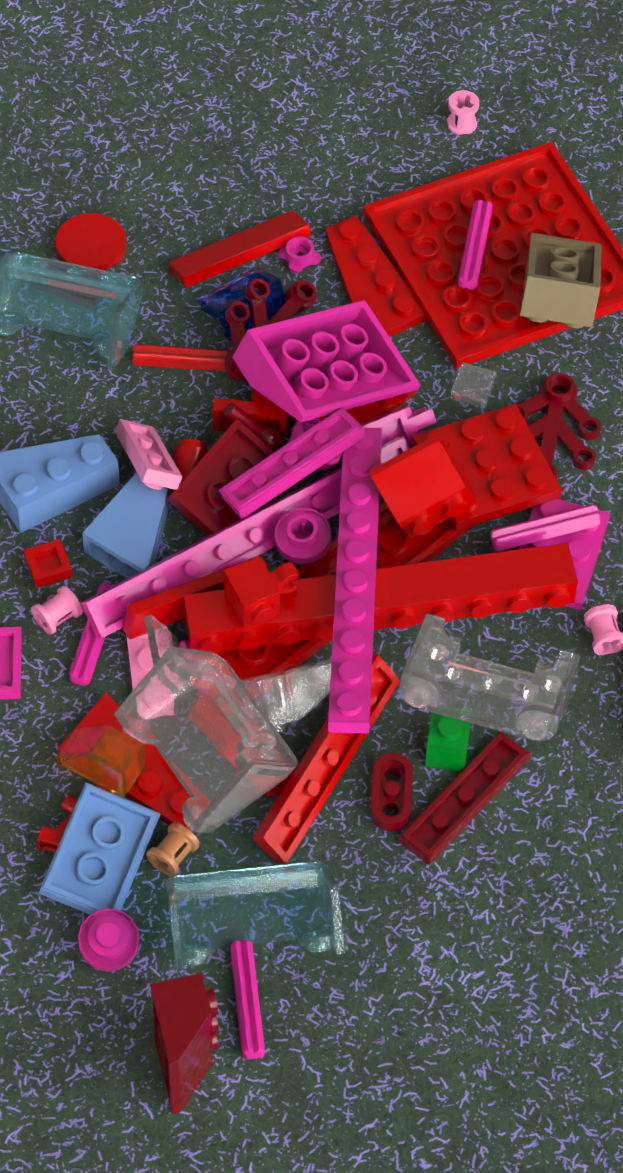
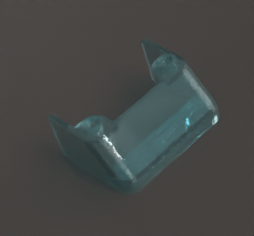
[0,253,145,368]
[165,862,345,971]

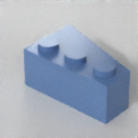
[0,434,120,533]

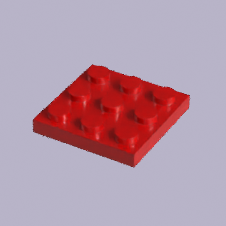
[412,404,562,531]

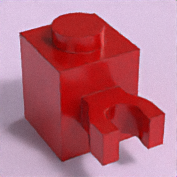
[224,556,299,628]

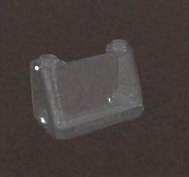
[400,613,580,741]
[114,646,298,833]

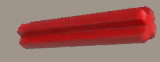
[132,344,230,372]

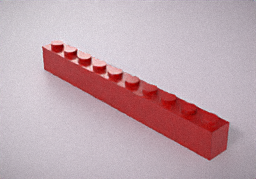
[183,543,578,655]

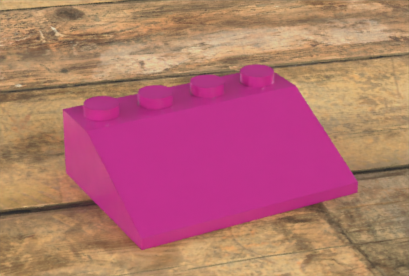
[232,300,421,422]

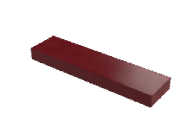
[398,731,531,865]

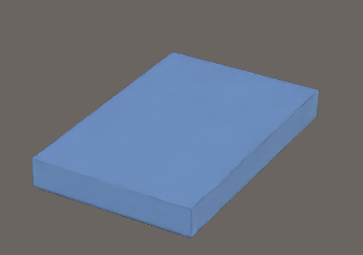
[38,782,161,915]

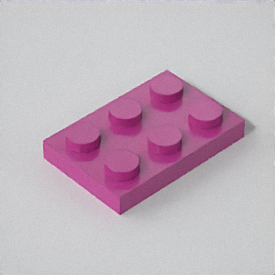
[519,499,611,610]

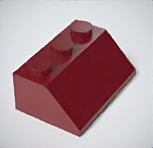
[150,973,219,1114]

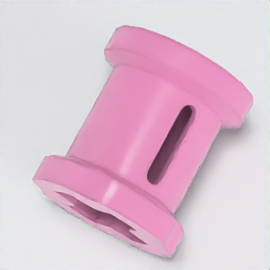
[447,90,479,135]
[31,586,83,635]
[584,604,623,655]

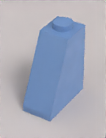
[82,472,169,578]

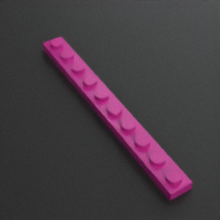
[328,428,382,734]
[81,437,409,638]

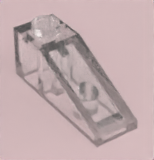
[238,659,332,734]

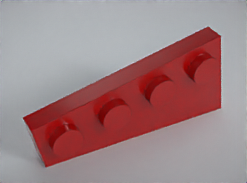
[325,215,427,337]
[58,693,211,831]

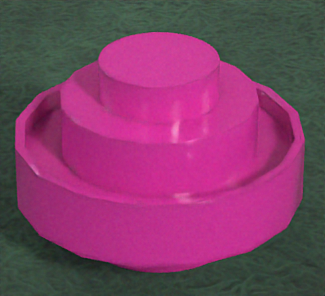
[274,508,332,564]
[78,908,140,972]

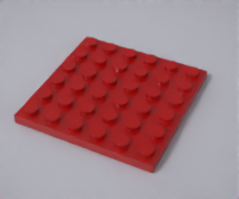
[363,141,623,369]

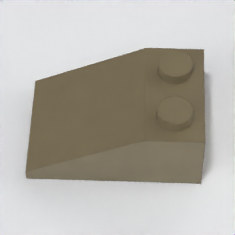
[520,233,602,328]

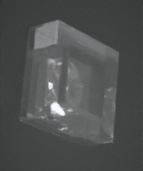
[450,362,497,409]

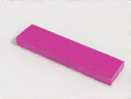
[219,407,366,519]

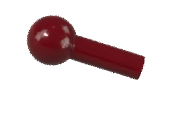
[224,403,283,452]

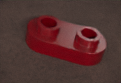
[370,753,413,831]

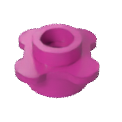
[279,237,321,273]

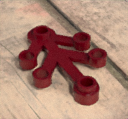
[225,278,317,382]
[517,373,601,480]

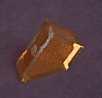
[55,725,145,798]

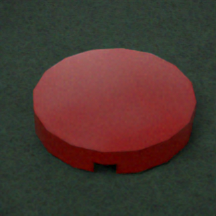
[56,213,126,275]

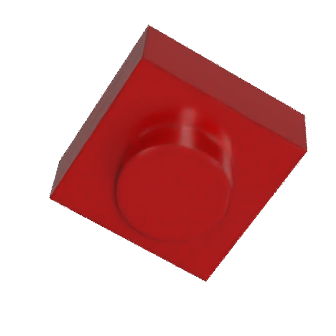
[23,539,73,588]

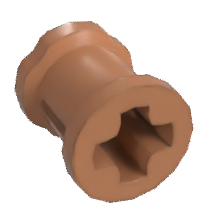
[146,822,199,877]

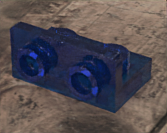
[198,267,286,341]

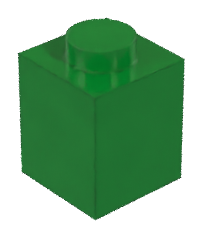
[425,710,472,772]

